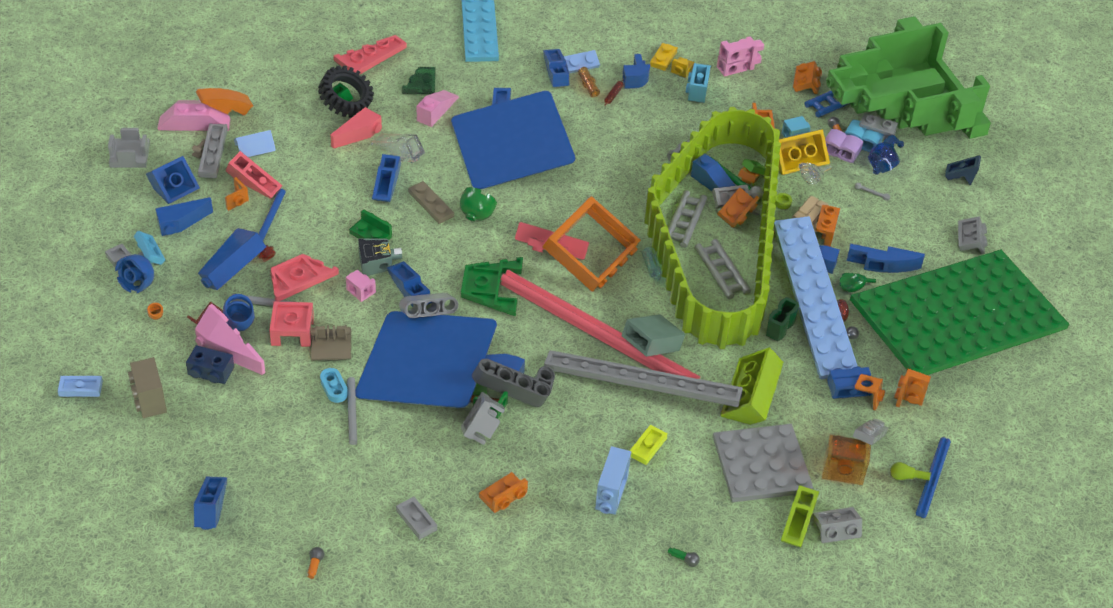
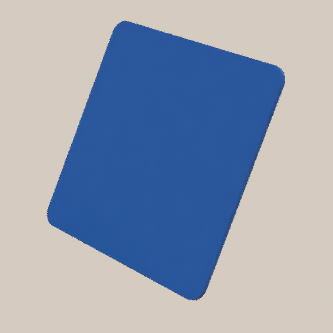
[451,91,576,189]
[355,311,497,408]

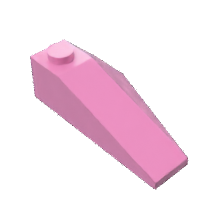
[195,304,265,375]

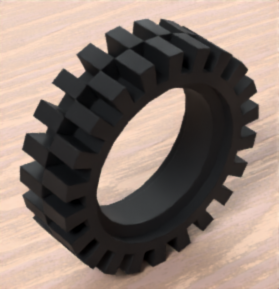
[318,65,374,118]

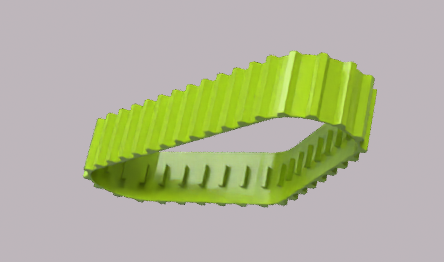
[644,107,781,349]

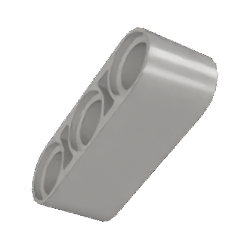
[399,293,458,318]

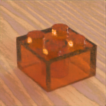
[822,435,871,485]

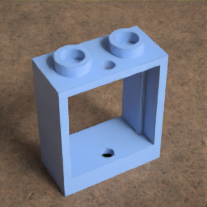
[595,446,631,515]

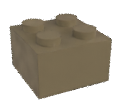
[128,357,167,418]

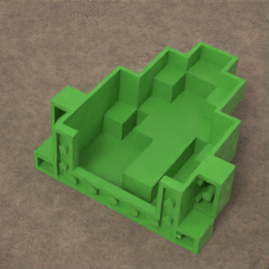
[826,16,991,139]

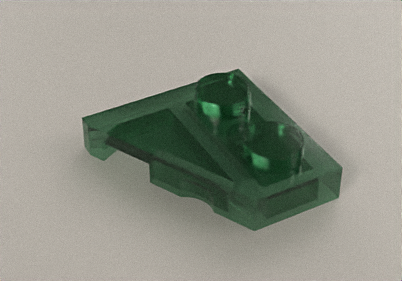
[402,67,436,94]

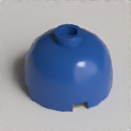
[115,254,154,293]

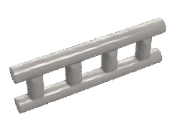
[668,190,707,248]
[695,239,751,299]

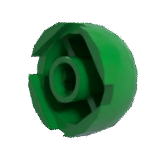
[460,187,497,222]

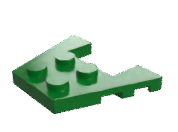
[461,257,523,316]

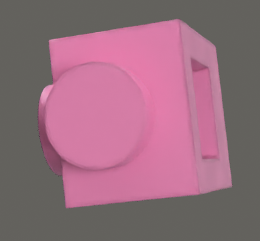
[346,270,376,302]

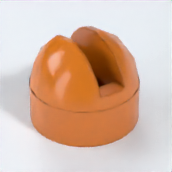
[147,303,163,320]

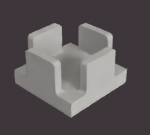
[108,128,150,168]
[461,392,505,445]

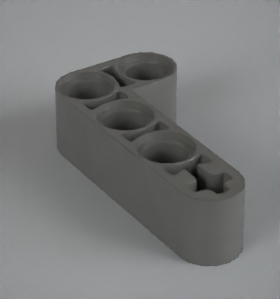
[472,359,555,407]

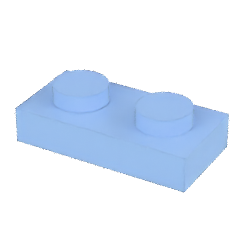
[564,50,600,74]
[58,376,103,397]

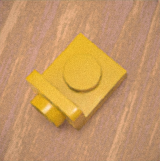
[671,57,695,78]

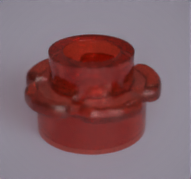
[259,245,276,262]

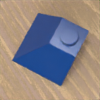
[146,156,200,204]

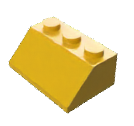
[778,129,830,175]

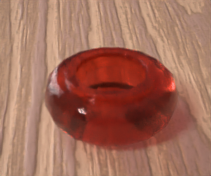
[837,299,849,322]

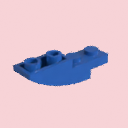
[847,243,925,273]

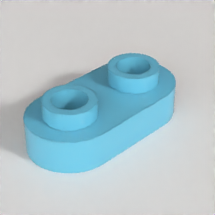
[320,368,348,403]

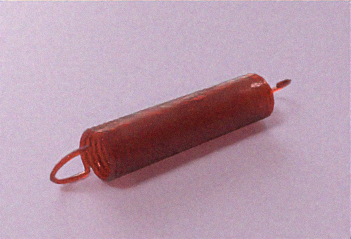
[604,79,624,106]

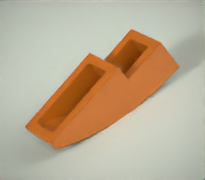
[196,88,253,115]

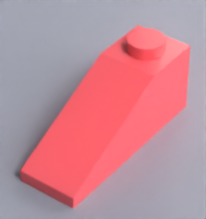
[330,107,382,149]
[226,151,282,199]

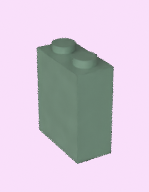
[621,314,686,357]

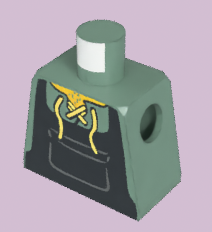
[358,238,402,276]

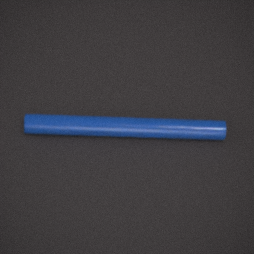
[258,189,286,241]

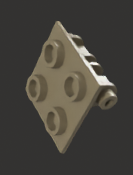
[311,325,351,361]

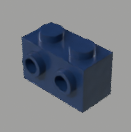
[186,345,234,385]

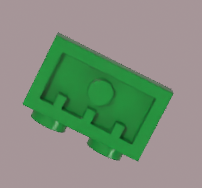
[349,209,392,240]

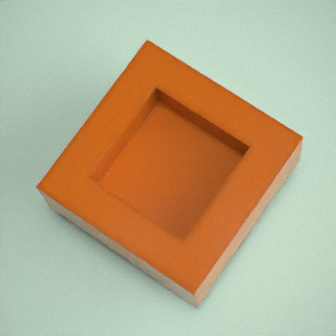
[738,167,760,184]

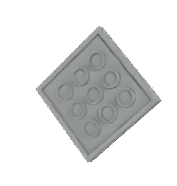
[713,424,814,502]

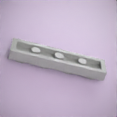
[198,124,228,178]
[853,419,889,445]

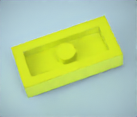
[630,425,668,465]

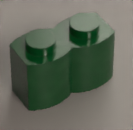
[766,297,799,341]

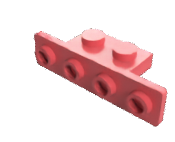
[515,222,589,260]

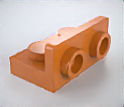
[717,187,759,228]
[816,204,840,247]
[894,369,931,407]
[479,472,528,513]

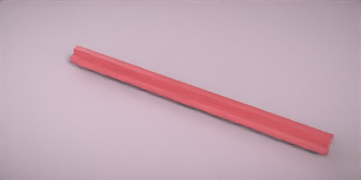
[500,270,700,379]

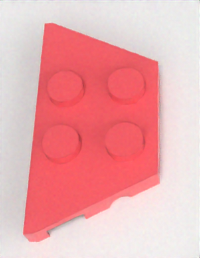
[271,254,339,302]

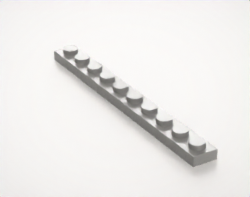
[544,350,743,407]

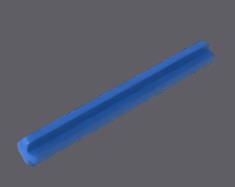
[916,437,951,518]

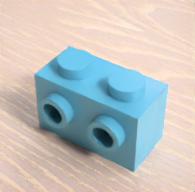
[686,63,711,103]

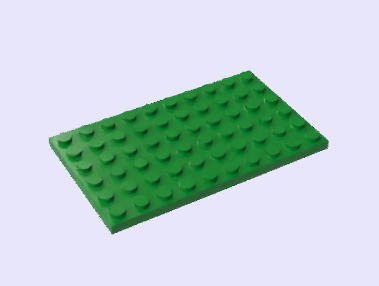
[850,249,1069,375]

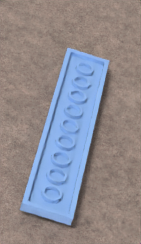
[774,216,857,379]

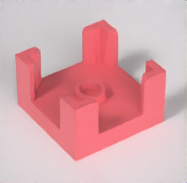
[269,301,314,347]

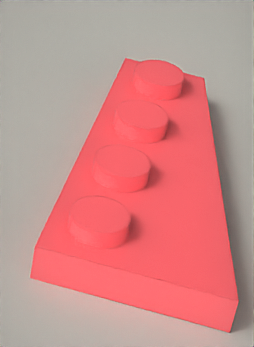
[333,35,407,75]

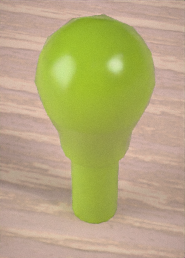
[890,462,931,481]

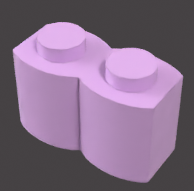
[825,129,863,163]

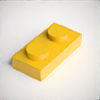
[650,43,678,71]

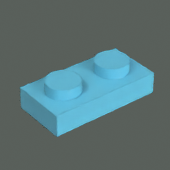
[134,231,166,265]

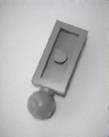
[712,185,764,208]

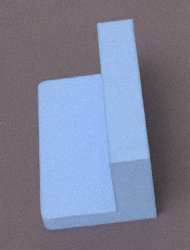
[234,130,276,157]

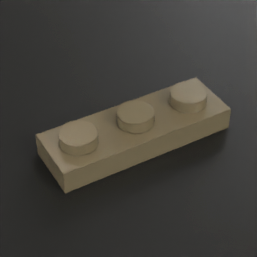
[408,181,454,224]

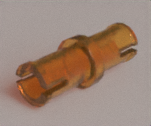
[578,67,600,97]

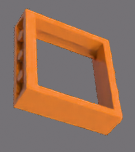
[542,196,641,292]

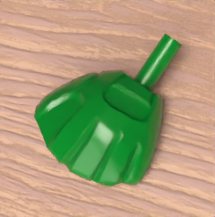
[839,273,876,292]

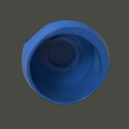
[223,294,255,331]

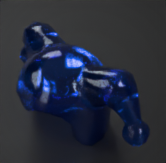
[868,135,904,175]

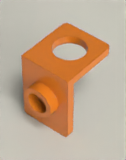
[225,177,249,211]
[855,374,885,411]

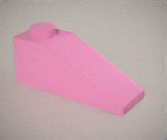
[416,90,459,127]

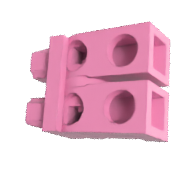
[716,36,764,77]

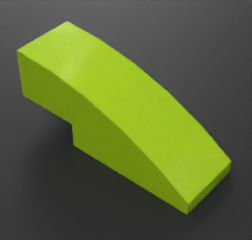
[781,485,819,548]

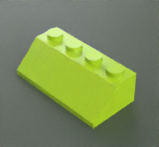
[720,347,784,425]

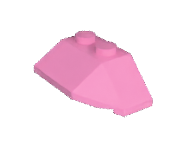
[158,100,230,131]

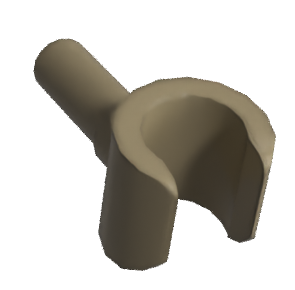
[192,139,205,159]

